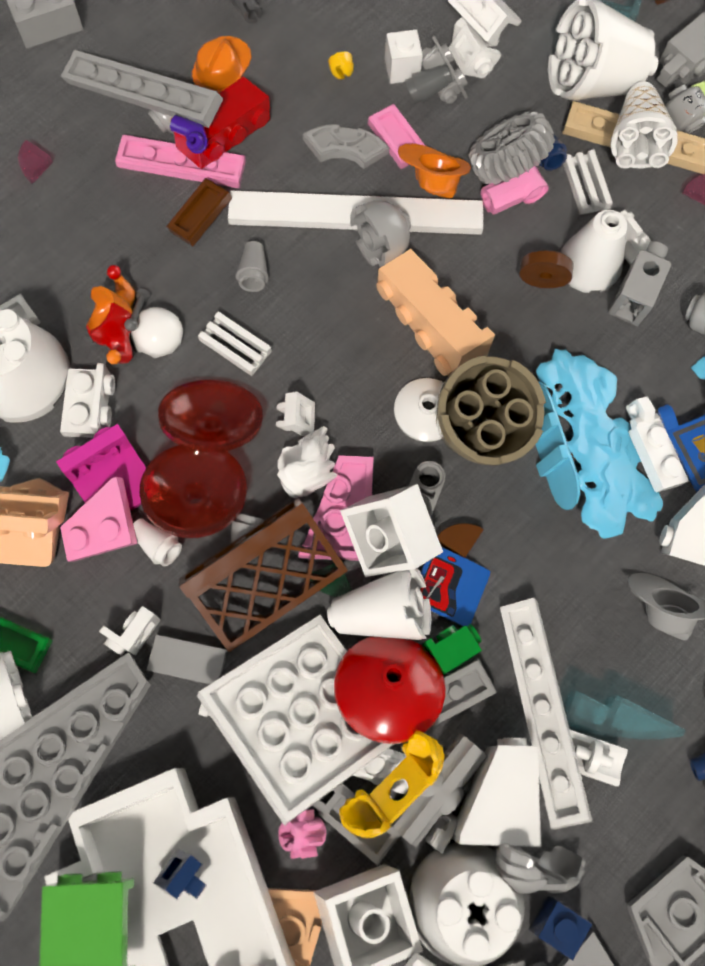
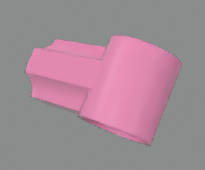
[480,166,549,215]

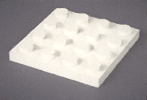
[197,615,394,826]

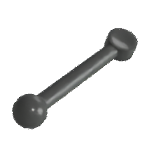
[124,288,150,332]

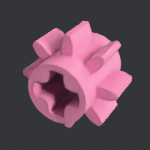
[278,809,326,859]

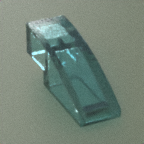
[563,691,686,740]

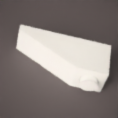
[659,484,705,566]

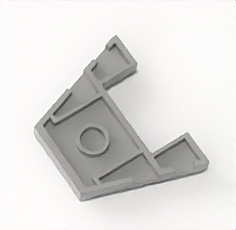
[626,855,705,966]

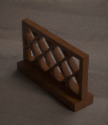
[179,498,348,652]

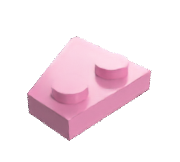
[60,477,138,562]

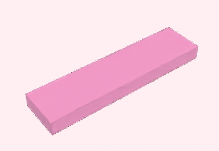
[115,135,246,188]

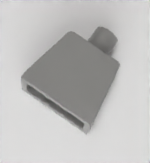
[608,241,671,326]

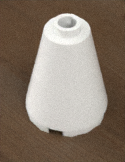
[561,210,627,293]
[327,568,431,640]

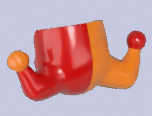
[86,265,136,364]

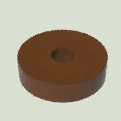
[519,251,574,289]

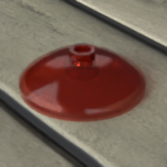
[158,380,263,453]
[139,443,247,538]

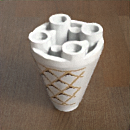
[611,82,678,169]

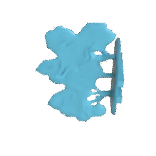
[536,348,663,539]

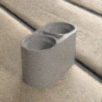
[409,461,446,518]

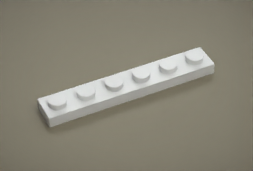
[500,598,593,830]

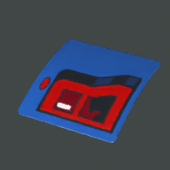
[420,547,491,627]

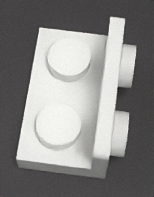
[60,363,115,438]

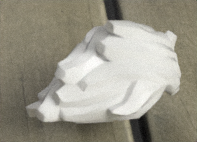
[277,426,337,498]

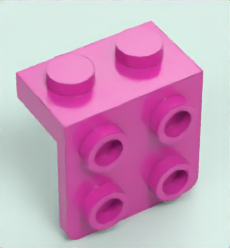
[56,424,159,511]

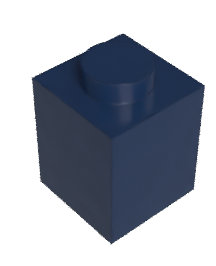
[529,896,592,961]

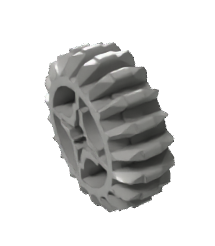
[468,112,555,185]

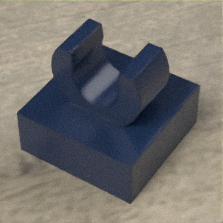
[153,849,207,900]

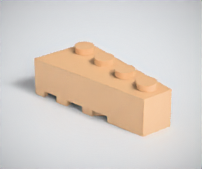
[376,249,495,377]

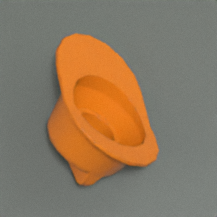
[192,36,251,93]
[398,144,471,198]

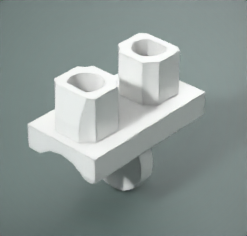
[569,729,628,787]

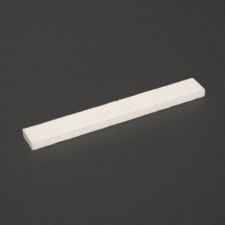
[228,191,483,235]

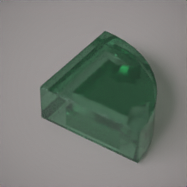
[310,563,352,597]

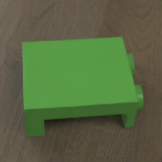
[40,871,135,966]

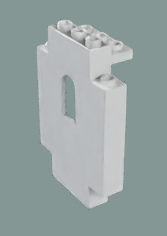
[44,768,295,966]

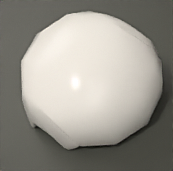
[131,307,183,358]

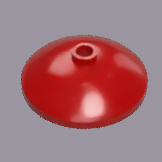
[334,636,446,744]

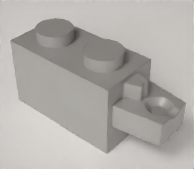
[657,12,705,87]

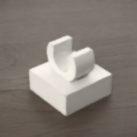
[276,392,315,436]

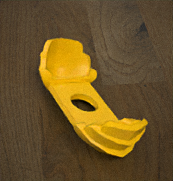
[339,731,444,838]

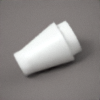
[133,518,182,567]

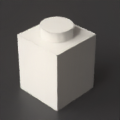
[385,30,423,84]

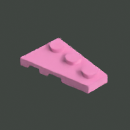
[298,455,373,561]

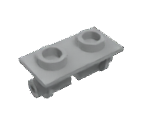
[422,36,468,104]

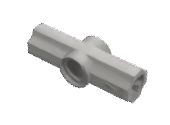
[391,733,487,847]

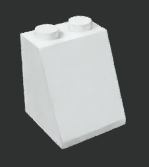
[451,738,540,846]

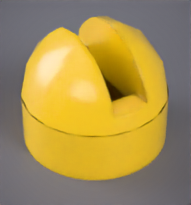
[328,52,354,80]

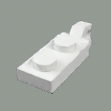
[626,396,689,493]

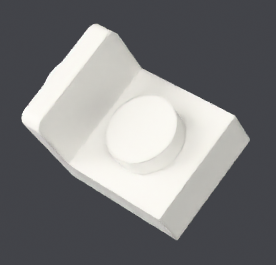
[449,23,501,78]
[99,606,161,656]

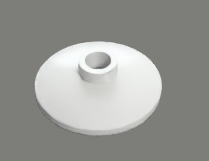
[394,378,444,442]

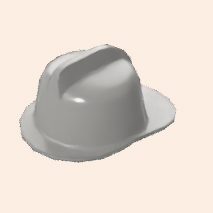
[627,573,705,640]

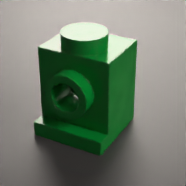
[422,624,482,676]

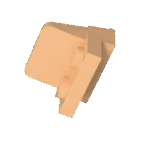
[0,478,69,567]

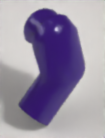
[170,115,208,154]

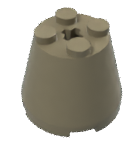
[436,355,546,466]

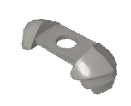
[495,843,585,894]

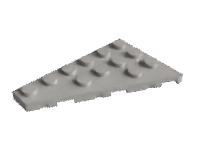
[0,652,151,922]

